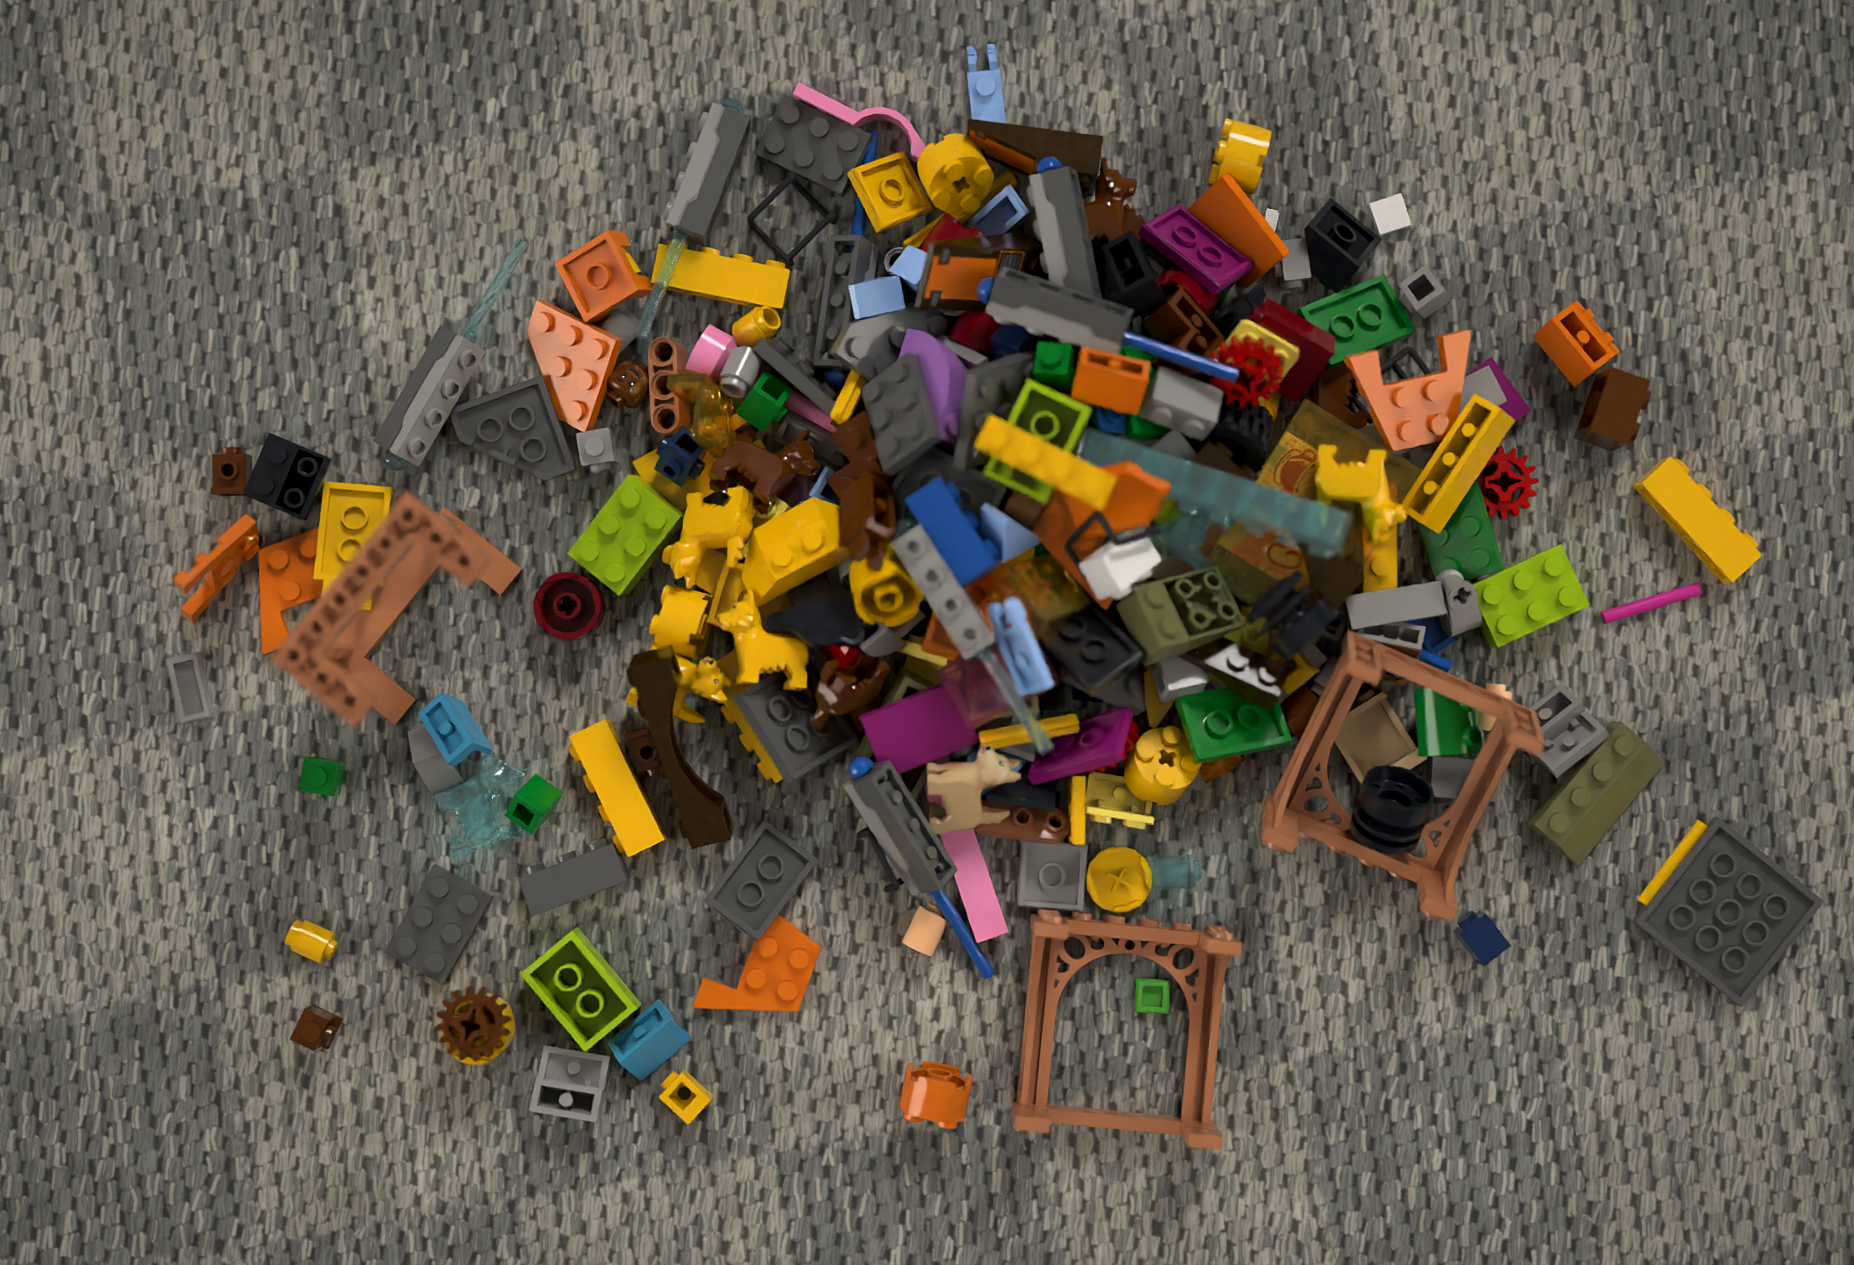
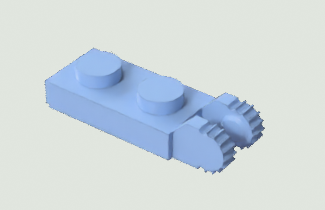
[966,44,1006,123]
[987,597,1054,696]

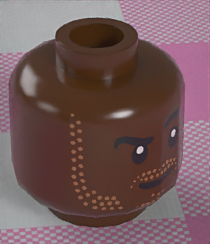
[606,359,649,409]

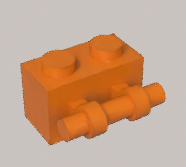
[1532,300,1620,387]
[1070,346,1150,415]

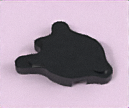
[766,571,865,650]

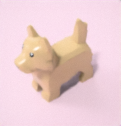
[927,746,1021,834]

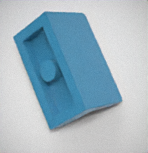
[417,692,493,766]
[607,999,691,1081]

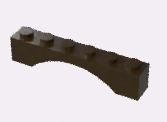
[1181,441,1365,609]
[1094,596,1292,712]
[626,645,734,849]

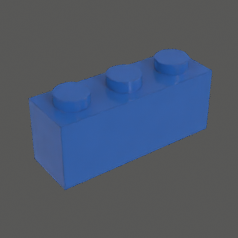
[905,477,1001,589]

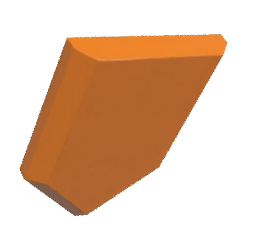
[1064,460,1172,541]

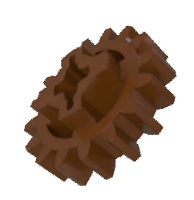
[435,985,511,1061]

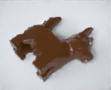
[1084,158,1137,245]
[1284,363,1367,431]
[709,425,821,514]
[811,651,891,733]

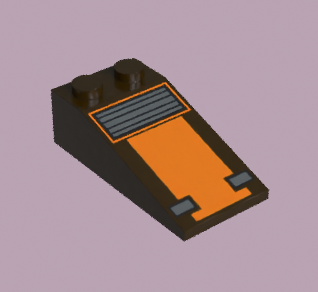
[967,119,1103,199]
[915,232,1044,312]

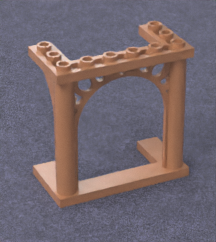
[270,491,523,727]
[1261,629,1545,922]
[1011,909,1242,1150]

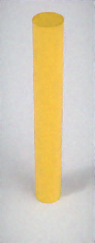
[1637,820,1708,905]

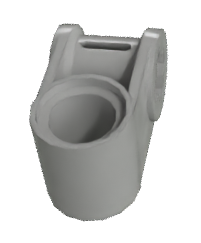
[1435,569,1483,637]

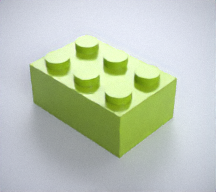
[983,379,1093,504]
[567,474,685,596]
[1471,544,1590,648]
[520,927,641,1052]

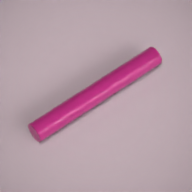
[1600,582,1701,624]

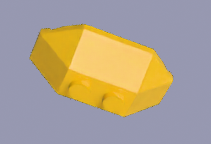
[741,497,851,608]

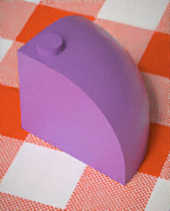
[898,329,967,455]

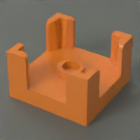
[554,230,654,323]

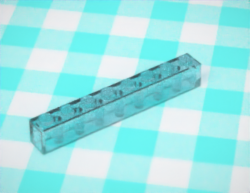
[1076,428,1353,559]

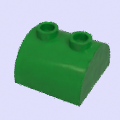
[1414,688,1484,757]

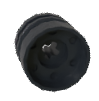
[1244,570,1339,662]
[1349,765,1435,855]

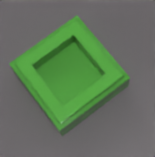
[1134,978,1170,1014]

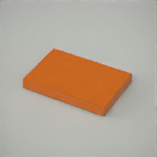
[1186,173,1290,289]

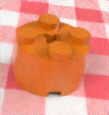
[899,1062,973,1129]

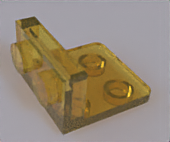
[667,370,734,459]
[986,553,1089,641]

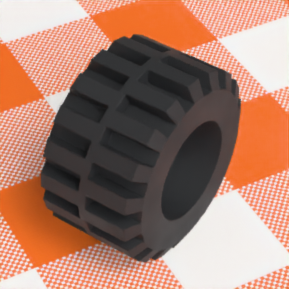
[1185,395,1274,473]

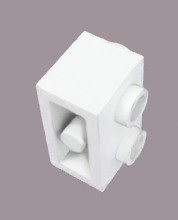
[1078,527,1162,600]

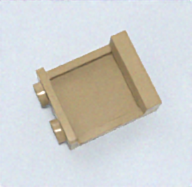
[1333,688,1427,786]

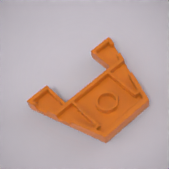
[1344,330,1471,451]
[1032,488,1171,610]
[173,514,260,624]
[258,527,323,655]
[692,913,822,1012]

